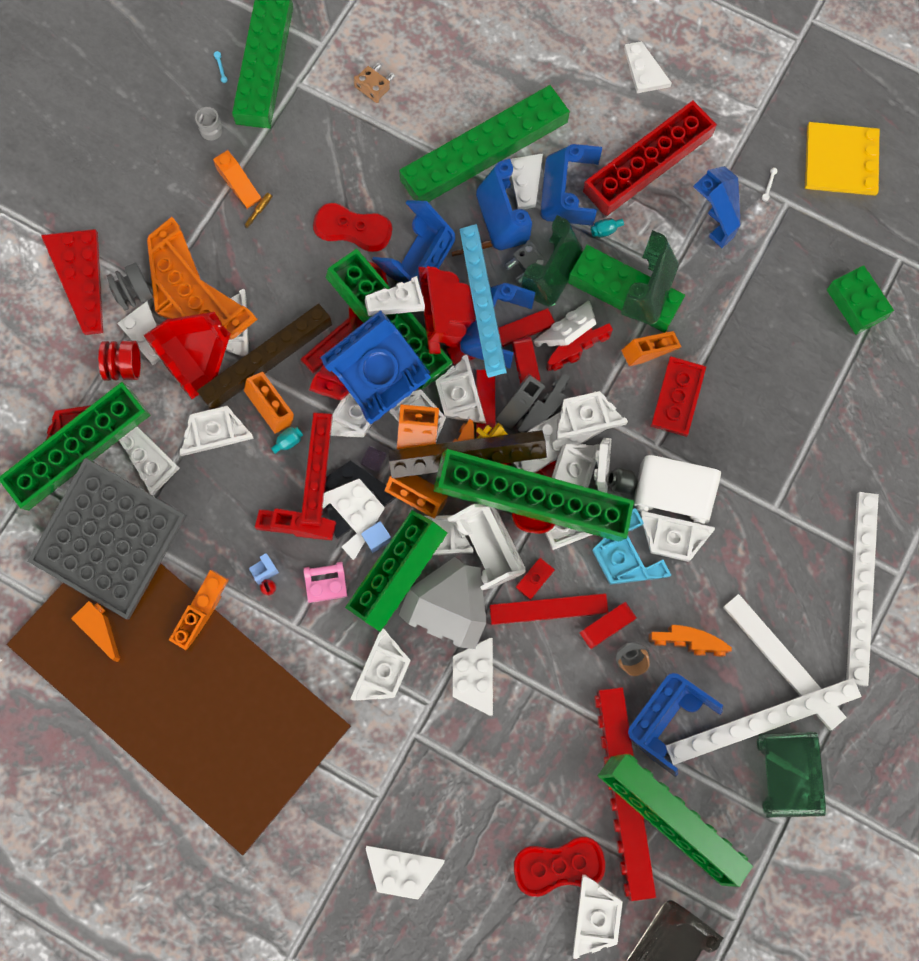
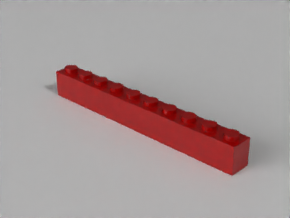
[594,687,656,901]

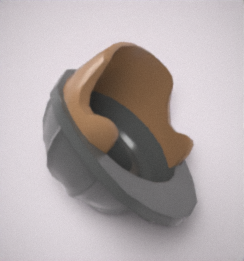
[615,641,650,676]

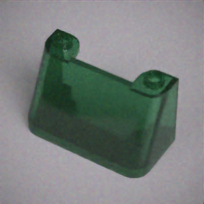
[521,215,583,307]
[621,230,679,325]
[757,732,826,818]

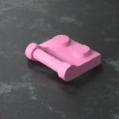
[304,562,348,603]

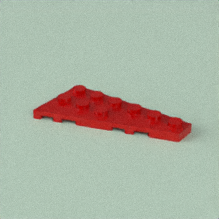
[41,229,103,335]

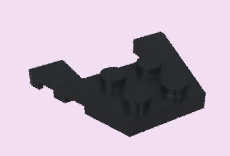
[325,460,396,539]

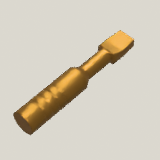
[245,193,272,228]

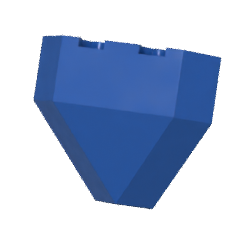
[693,166,741,248]

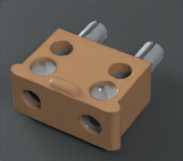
[354,63,395,103]

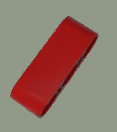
[512,337,541,384]
[580,602,637,649]

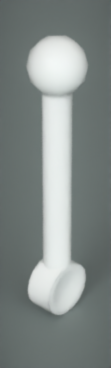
[762,167,777,201]

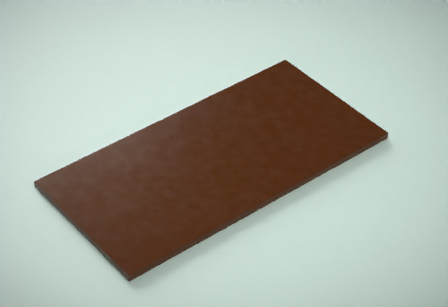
[6,563,351,856]

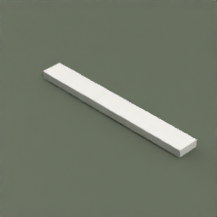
[723,594,847,731]

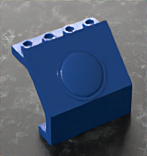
[321,310,431,425]

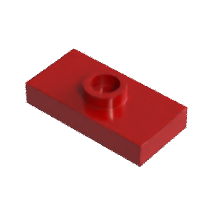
[515,558,555,600]

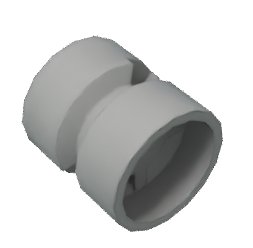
[195,107,223,140]

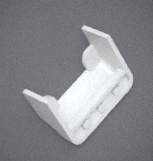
[447,504,526,590]

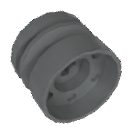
[106,262,154,311]

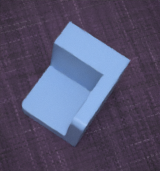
[361,521,391,553]
[249,553,279,585]

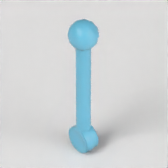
[214,51,228,83]

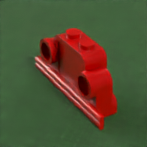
[418,266,476,354]

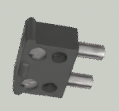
[505,240,548,283]

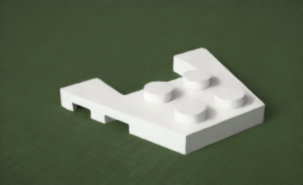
[323,479,385,560]

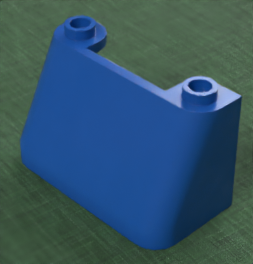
[476,159,532,250]

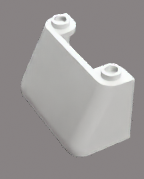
[633,455,721,525]

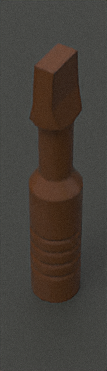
[451,240,492,257]

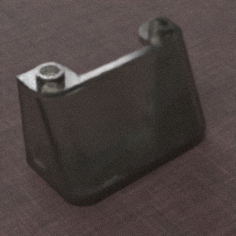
[627,900,724,961]

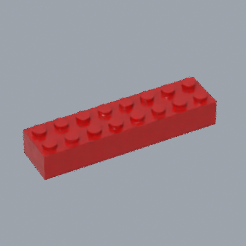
[583,100,717,217]

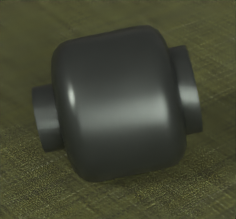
[608,468,638,494]

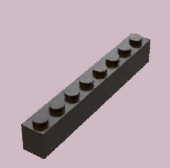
[197,303,332,410]
[389,430,547,478]

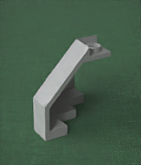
[399,557,486,649]

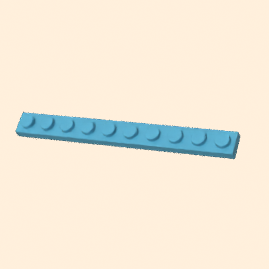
[460,224,507,378]

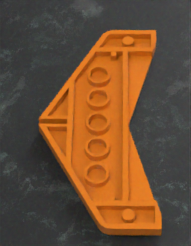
[147,217,258,340]

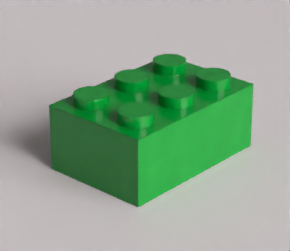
[827,265,894,335]

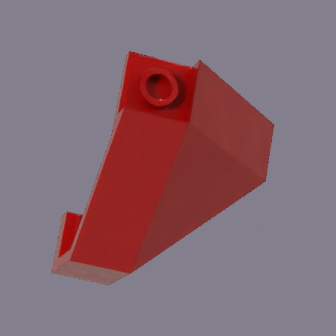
[143,312,231,399]

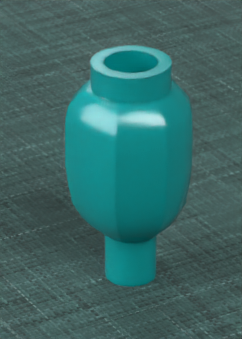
[591,218,624,238]
[271,426,304,454]

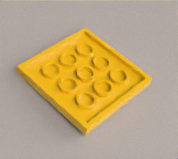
[805,122,880,196]

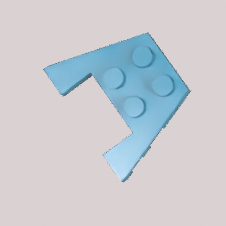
[592,508,671,585]

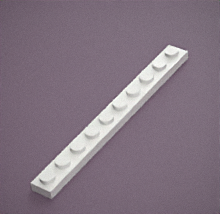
[846,492,879,686]
[666,678,861,765]

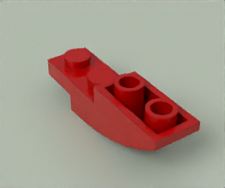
[546,323,613,371]
[255,509,336,541]

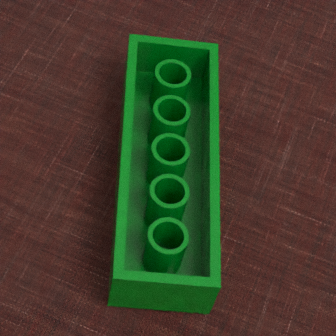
[568,245,685,333]
[345,510,448,632]

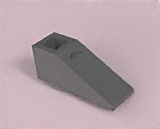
[496,373,545,430]

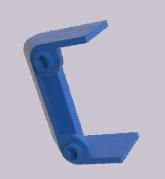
[540,144,602,226]
[372,200,455,289]
[460,283,536,369]
[628,673,723,777]

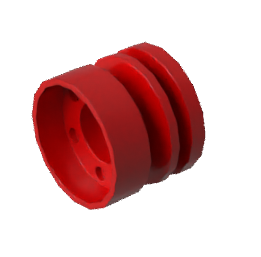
[98,341,141,381]

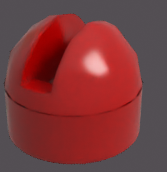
[260,579,276,596]

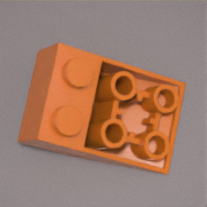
[397,404,439,449]

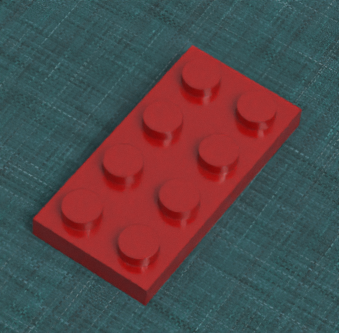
[650,356,707,437]

